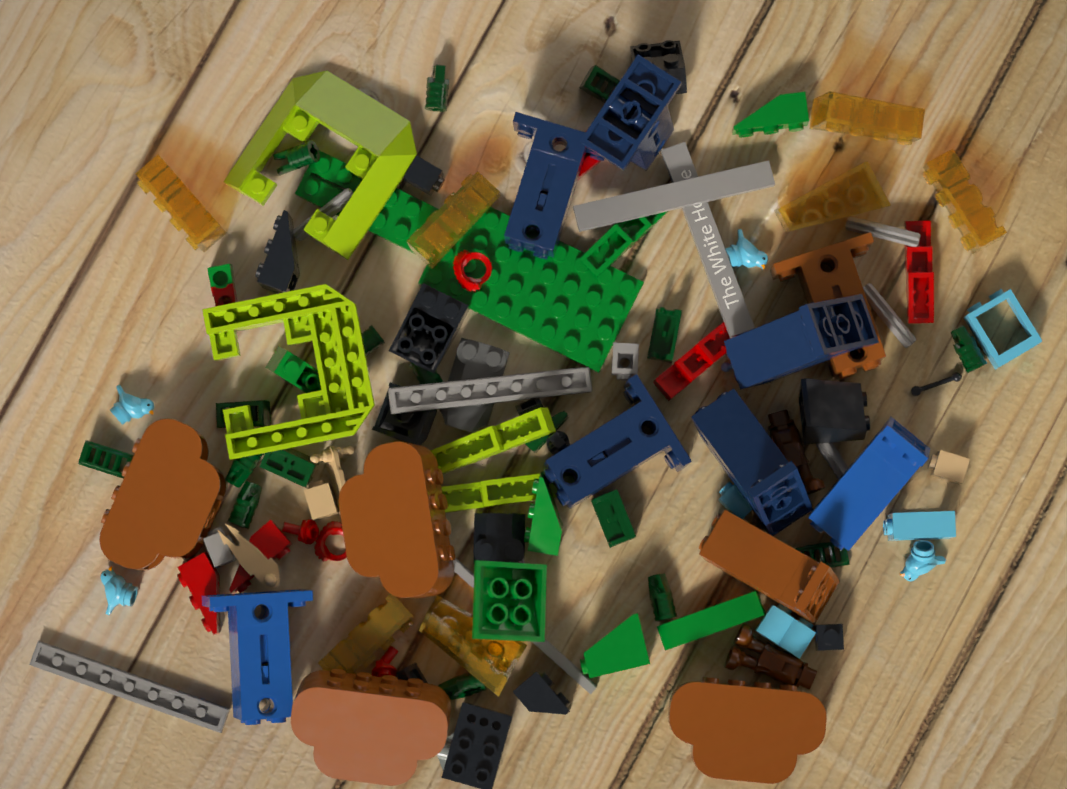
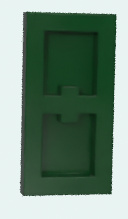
[647,307,682,363]
[259,448,320,488]
[591,490,636,548]

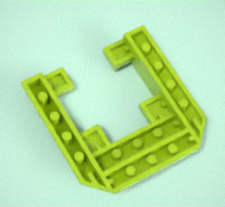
[223,70,417,260]
[202,284,375,460]

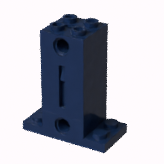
[580,55,682,171]
[504,112,605,260]
[724,294,879,390]
[542,374,692,509]
[691,389,813,536]

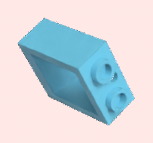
[964,289,1042,370]
[883,511,956,541]

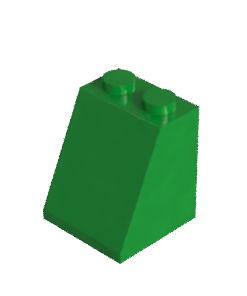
[580,613,650,679]

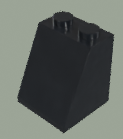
[798,378,870,445]

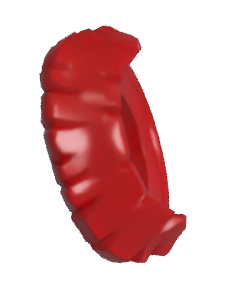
[453,250,492,292]
[314,521,347,562]

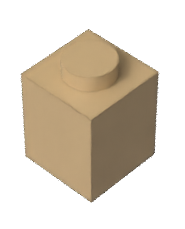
[928,450,970,485]
[304,480,339,521]

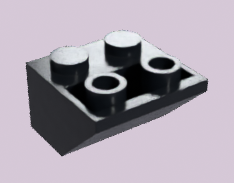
[630,40,687,94]
[513,671,570,715]

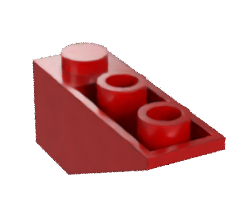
[229,520,292,594]
[177,552,220,635]

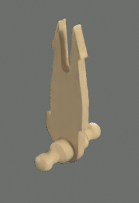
[310,445,354,518]
[218,523,280,589]

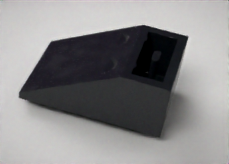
[255,210,300,294]
[389,283,470,374]

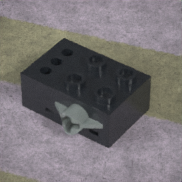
[437,702,513,789]

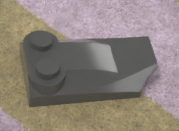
[439,338,510,433]

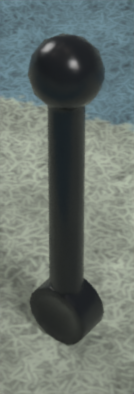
[911,372,962,396]

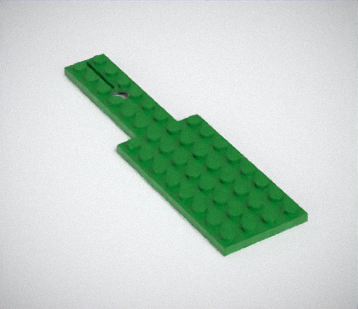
[295,150,644,373]

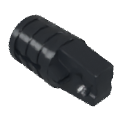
[546,431,570,455]

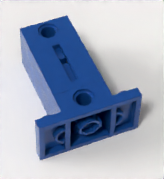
[809,416,930,551]
[202,589,313,725]

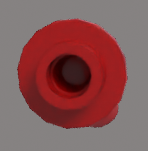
[282,519,319,545]
[371,646,398,677]

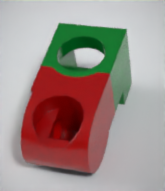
[207,264,238,306]

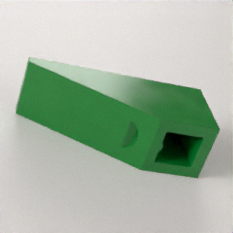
[732,92,809,138]
[265,346,321,393]
[524,471,563,556]

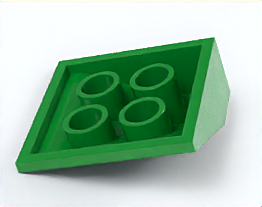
[472,560,547,642]

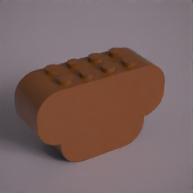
[99,419,226,571]
[339,442,455,598]
[291,669,451,786]
[668,677,827,784]

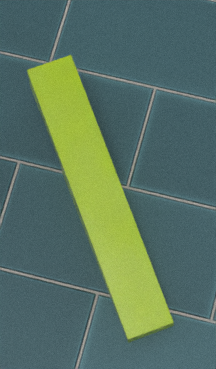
[431,407,556,474]
[442,473,575,513]

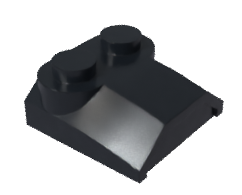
[372,382,437,445]
[473,513,525,564]

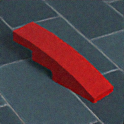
[904,220,934,324]
[653,322,731,401]

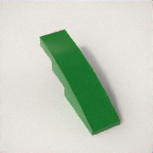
[579,211,669,277]
[657,590,766,651]

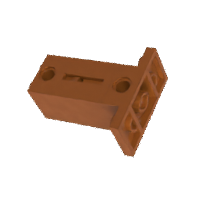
[770,232,886,380]
[699,510,840,625]

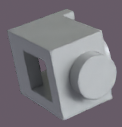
[612,342,639,381]
[203,527,237,568]

